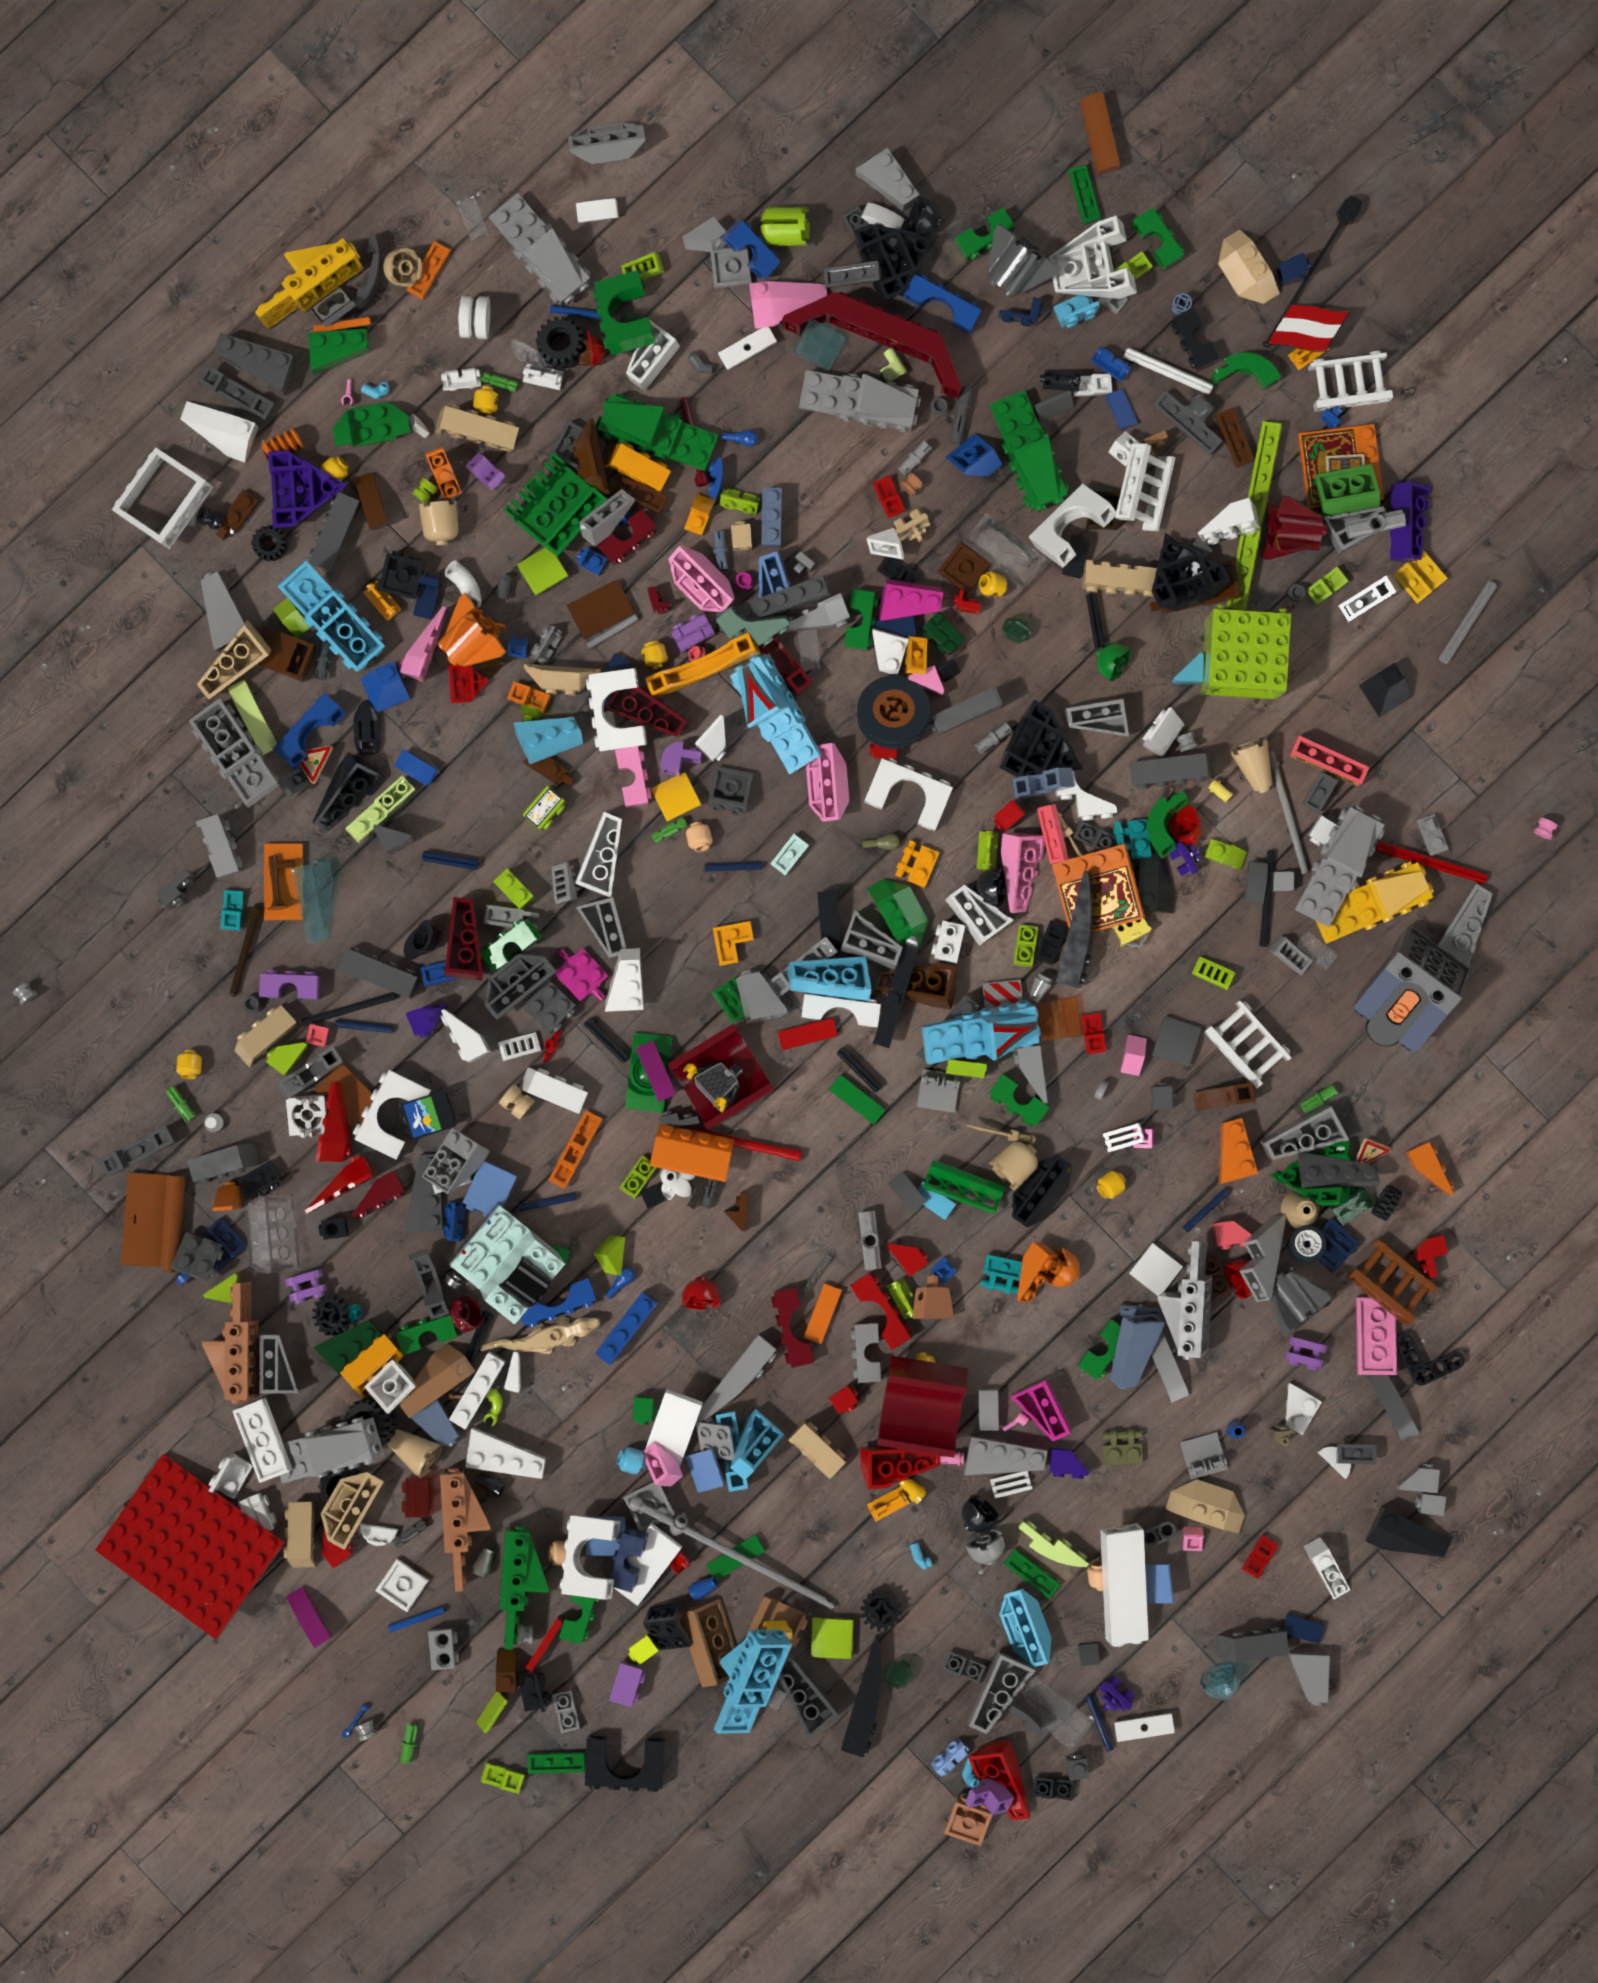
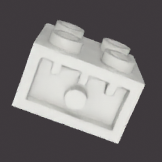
[209,1454,253,1499]

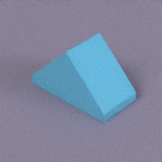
[1172,652,1204,684]

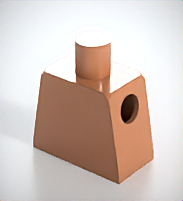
[913,1276,954,1319]

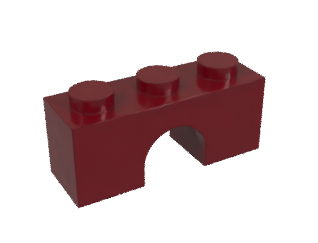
[598,509,657,566]

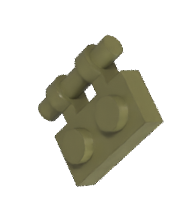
[1102,1429,1143,1465]

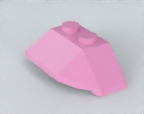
[668,545,735,612]
[806,743,849,822]

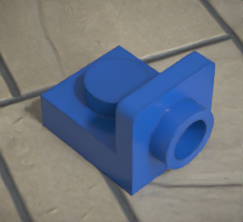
[577,546,608,576]

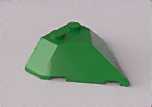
[1270,1141,1352,1206]

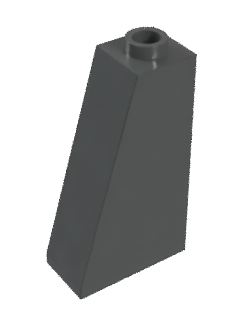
[929,686,1003,736]

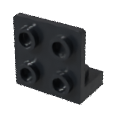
[643,1602,693,1650]
[517,1668,551,1713]

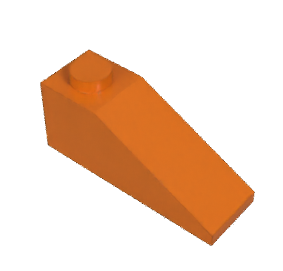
[213,1182,242,1211]

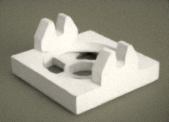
[286,1094,327,1138]

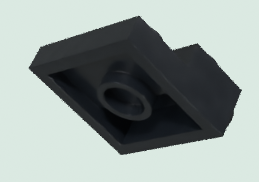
[378,550,426,600]

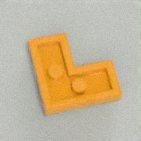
[713,921,754,966]

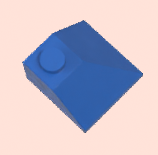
[946,433,1003,476]
[361,661,410,712]

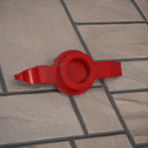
[543,1029,563,1063]

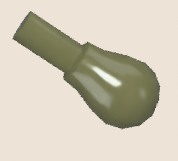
[862,833,900,850]

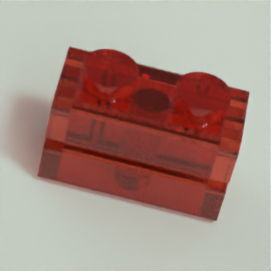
[402,1477,431,1518]

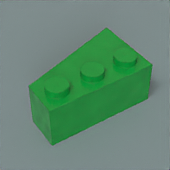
[309,329,370,375]

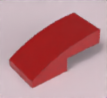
[872,475,905,518]
[1081,1012,1106,1054]
[1241,1535,1279,1579]

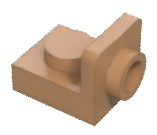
[1142,430,1168,457]

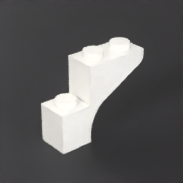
[1055,771,1117,821]

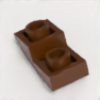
[1205,1255,1231,1300]

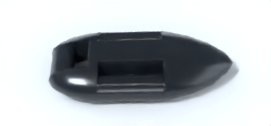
[353,700,381,755]

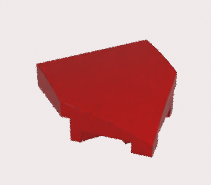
[448,665,489,704]

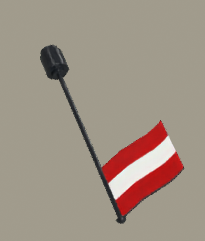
[1263,195,1363,352]

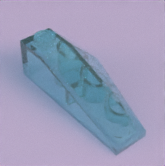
[291,861,333,944]

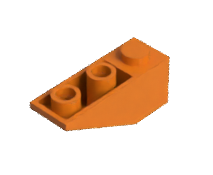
[1405,1142,1454,1196]
[1017,1242,1058,1303]

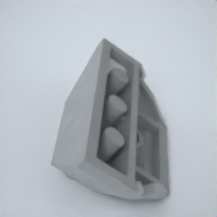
[568,122,645,164]

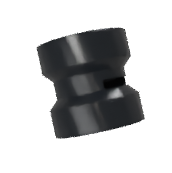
[197,506,223,530]

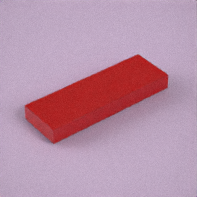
[778,1018,838,1050]
[526,1616,564,1671]

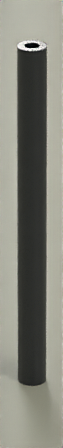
[1259,851,1275,947]
[302,992,396,1026]

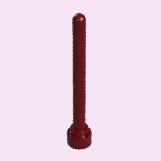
[681,397,711,487]

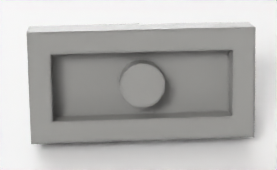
[1416,814,1448,856]

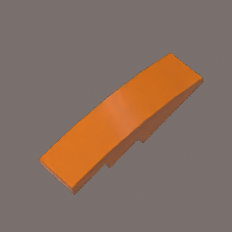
[548,1110,603,1190]

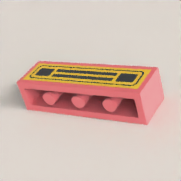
[1288,736,1369,787]

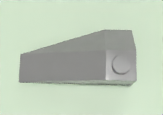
[777,593,850,633]

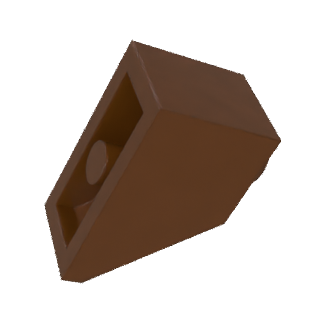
[496,1649,517,1692]

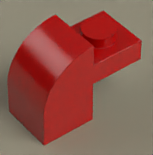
[1414,1235,1448,1278]

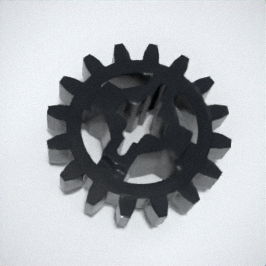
[312,1294,351,1336]
[860,1589,902,1632]

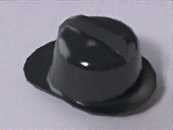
[403,920,442,960]
[318,1466,360,1502]

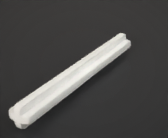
[1124,348,1213,394]

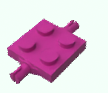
[555,948,609,1002]

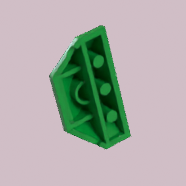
[867,879,928,947]

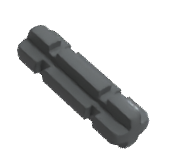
[393,1519,428,1548]

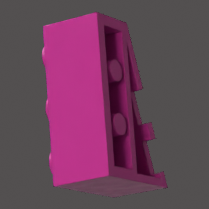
[1011,1378,1072,1441]

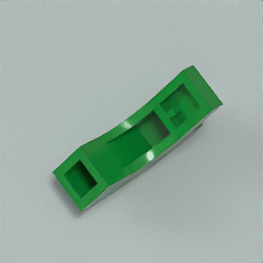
[1210,353,1282,390]
[1147,791,1190,859]

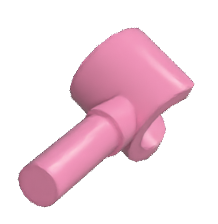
[341,379,354,405]
[1003,1413,1029,1432]

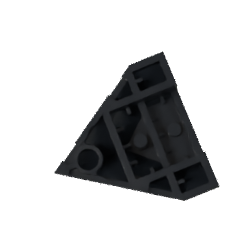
[854,224,938,301]
[1151,533,1231,611]
[999,700,1084,777]

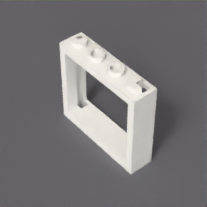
[112,448,213,550]

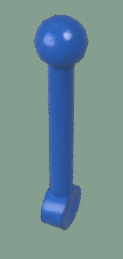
[342,1704,369,1738]

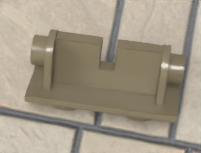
[1270,1424,1295,1447]

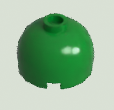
[1096,642,1132,682]

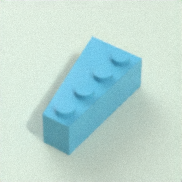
[788,956,871,1001]

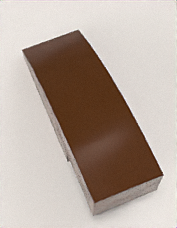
[355,472,389,531]

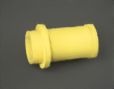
[1208,779,1233,802]

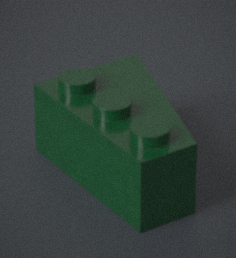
[313,1319,384,1375]

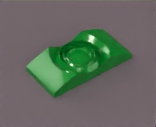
[625,1032,673,1113]

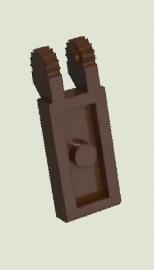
[614,476,669,515]

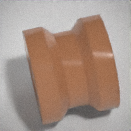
[900,472,924,497]

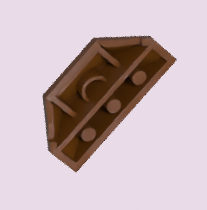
[572,418,611,496]

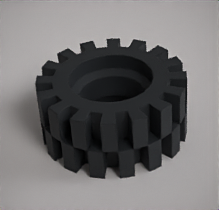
[251,525,288,562]
[1371,1184,1403,1221]

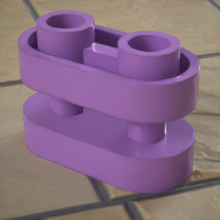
[284,1269,328,1305]
[1285,1336,1328,1371]

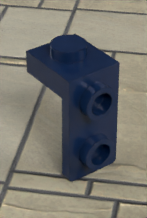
[998,297,1043,327]
[413,574,441,620]

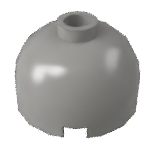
[966,1529,1005,1565]

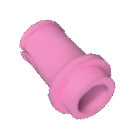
[941,1451,964,1466]

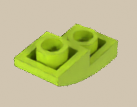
[1013,924,1038,968]
[619,1155,657,1199]

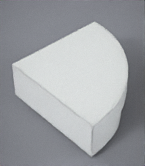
[408,413,430,438]

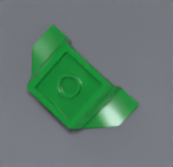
[332,402,411,448]

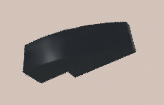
[817,890,841,949]

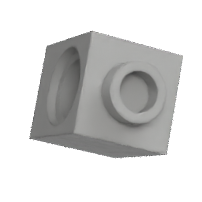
[1415,1492,1446,1516]

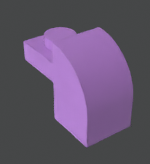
[466,452,505,491]
[660,742,703,776]
[965,1779,1014,1815]

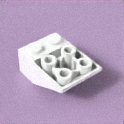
[1198,498,1261,545]
[1142,707,1185,758]
[440,1009,491,1063]

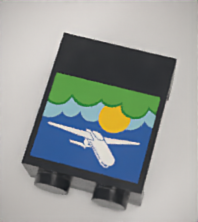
[398,1088,457,1140]

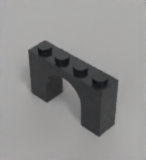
[585,1736,665,1792]

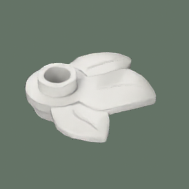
[660,1169,695,1200]

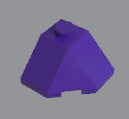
[406,1002,448,1038]

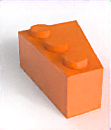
[1218,1118,1258,1184]

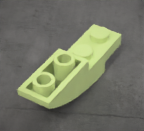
[346,776,415,843]
[1017,1520,1089,1567]

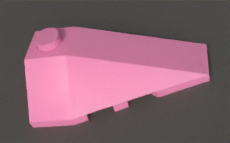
[749,281,827,329]
[398,606,448,682]
[1001,833,1045,913]

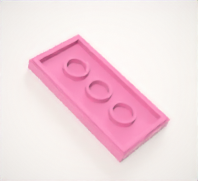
[1356,1297,1397,1375]

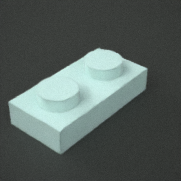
[770,834,809,876]

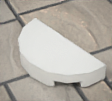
[1317,1446,1351,1479]
[360,1523,399,1546]

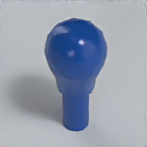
[721,430,758,447]
[605,1267,635,1299]

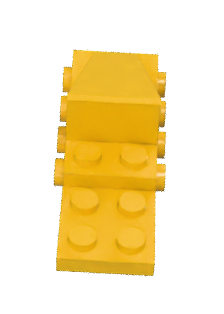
[255,238,364,330]
[1315,861,1434,944]

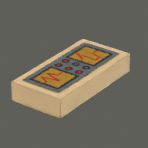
[1325,454,1365,472]

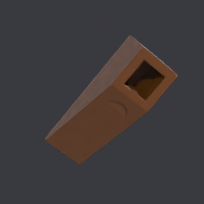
[1193,1082,1256,1111]

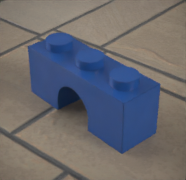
[721,221,780,279]

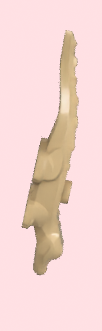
[480,1317,600,1354]

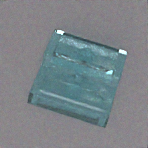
[793,319,846,372]

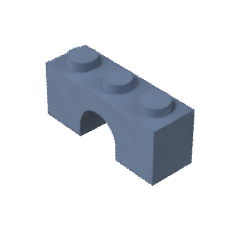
[761,488,782,549]
[1013,768,1074,798]

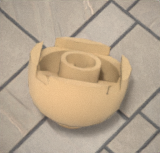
[383,248,422,287]

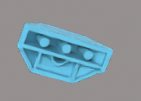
[999,1589,1052,1667]

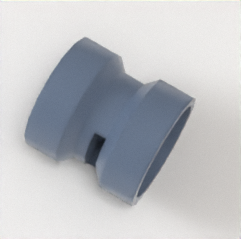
[1171,293,1192,316]

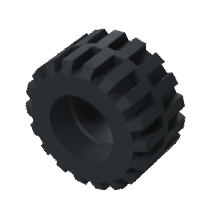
[536,316,586,369]
[344,1398,397,1446]

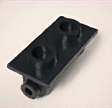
[1040,370,1081,392]

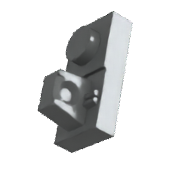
[1302,770,1338,813]
[1336,1444,1376,1464]

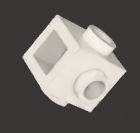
[1109,431,1141,466]

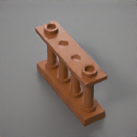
[1346,1239,1438,1326]

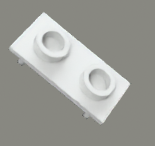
[523,363,564,390]
[441,368,481,391]

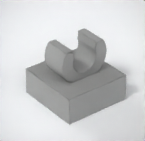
[794,552,815,575]

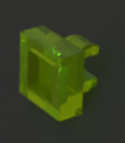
[520,704,541,722]

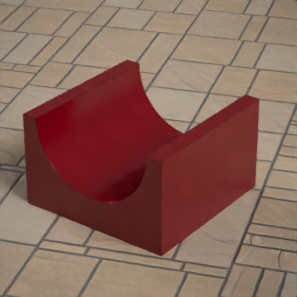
[668,1023,774,1130]
[877,1356,968,1458]

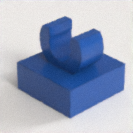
[1319,406,1342,429]
[507,635,528,659]
[930,1257,957,1284]

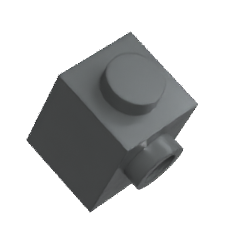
[1151,1083,1176,1110]
[1066,1753,1089,1781]

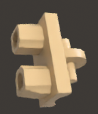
[894,509,930,542]

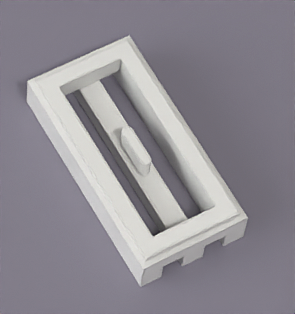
[1103,1123,1145,1152]
[990,1471,1032,1498]

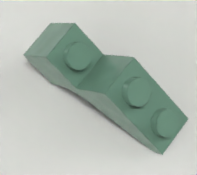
[716,606,790,646]

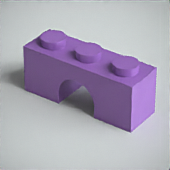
[259,970,320,1000]

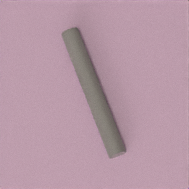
[586,614,638,650]

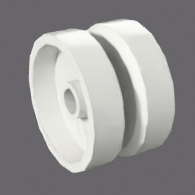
[458,295,490,339]

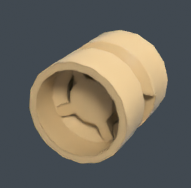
[499,1084,535,1120]

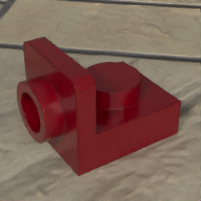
[647,586,672,614]

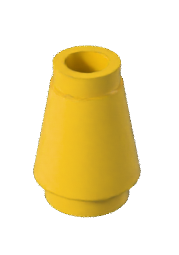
[899,1478,928,1504]

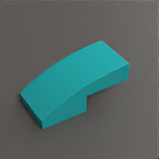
[221,889,244,931]

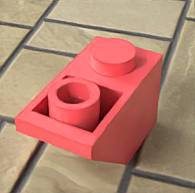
[1212,1220,1252,1250]

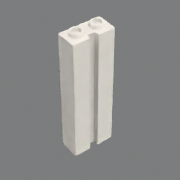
[1100,1523,1149,1647]

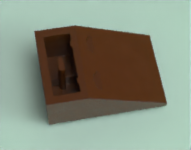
[256,627,317,683]

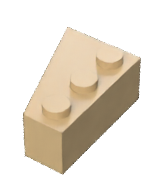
[788,1420,846,1479]

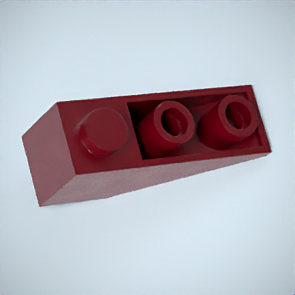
[352,1170,406,1219]

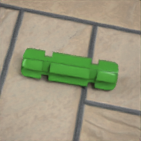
[481,372,518,392]
[651,817,688,843]

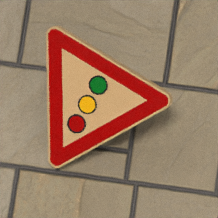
[299,745,333,784]
[1355,1138,1391,1164]

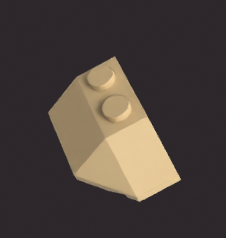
[1218,230,1280,304]
[524,664,601,696]
[321,1472,384,1550]
[1165,1479,1245,1534]

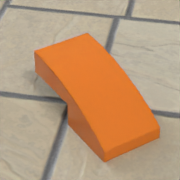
[507,681,552,714]

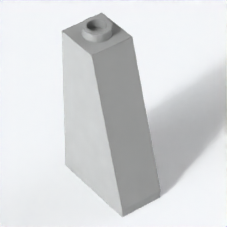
[200,571,245,652]

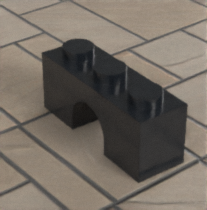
[1171,308,1220,372]

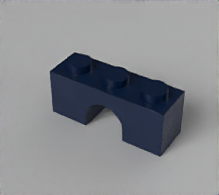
[608,1527,649,1593]

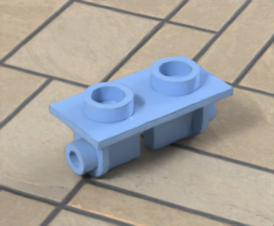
[931,1737,970,1777]

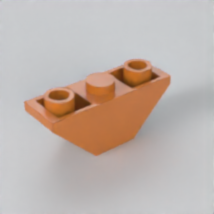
[425,446,462,500]

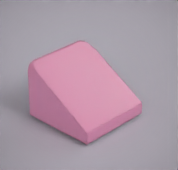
[1183,1526,1204,1551]

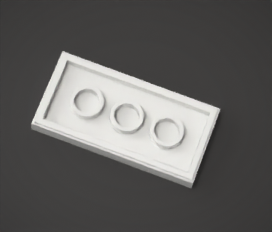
[645,1389,703,1466]
[232,1398,293,1483]
[613,1523,682,1606]

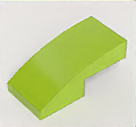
[1114,251,1153,280]
[1307,566,1349,605]
[480,1762,525,1794]

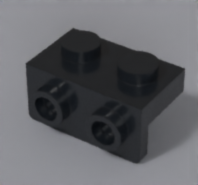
[237,1160,283,1201]

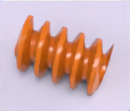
[261,427,304,462]

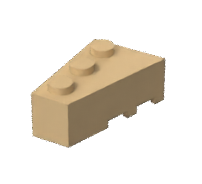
[234,1006,296,1067]
[284,1502,316,1568]

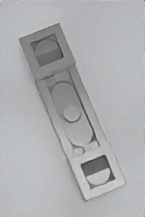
[767,937,838,998]
[1151,1332,1189,1403]

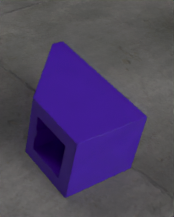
[1049,1448,1089,1479]

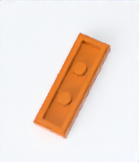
[406,240,451,300]
[313,317,372,332]
[804,1283,842,1344]

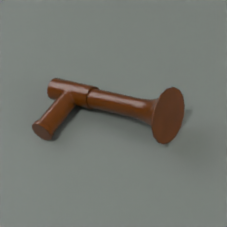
[268,856,295,910]

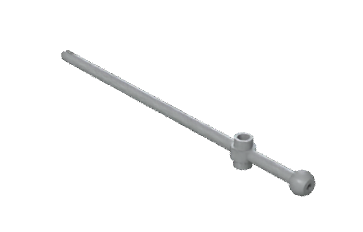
[628,1496,835,1609]

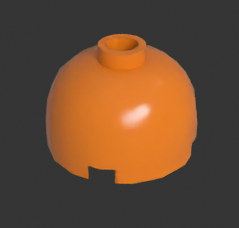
[1045,1248,1080,1288]

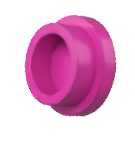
[735,572,754,591]

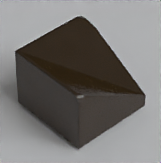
[480,658,504,678]

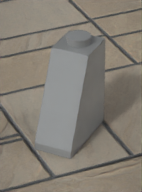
[736,970,788,1023]
[1288,1651,1330,1706]

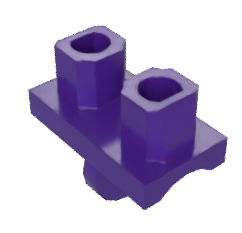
[1169,841,1202,877]
[1097,1676,1135,1711]

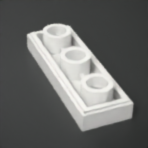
[718,327,777,371]
[1114,1713,1175,1742]

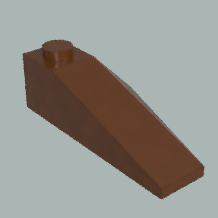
[874,963,957,1010]

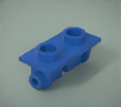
[1090,347,1131,382]
[443,1202,465,1241]

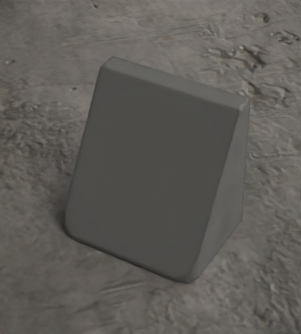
[1078,1643,1100,1666]

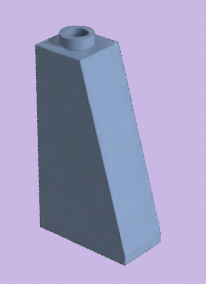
[1110,1314,1165,1389]
[398,1398,460,1447]

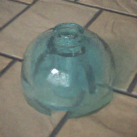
[1200,1663,1240,1701]

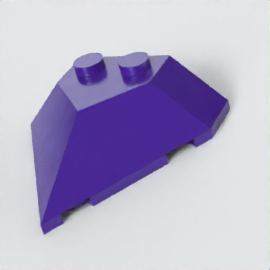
[268,451,348,528]

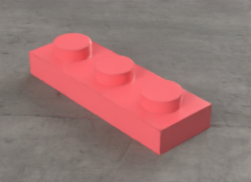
[1037,804,1069,864]

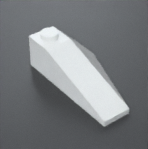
[180,401,259,463]

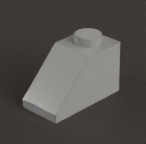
[683,216,726,252]
[1396,1463,1440,1493]

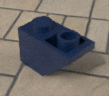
[1277,253,1311,287]

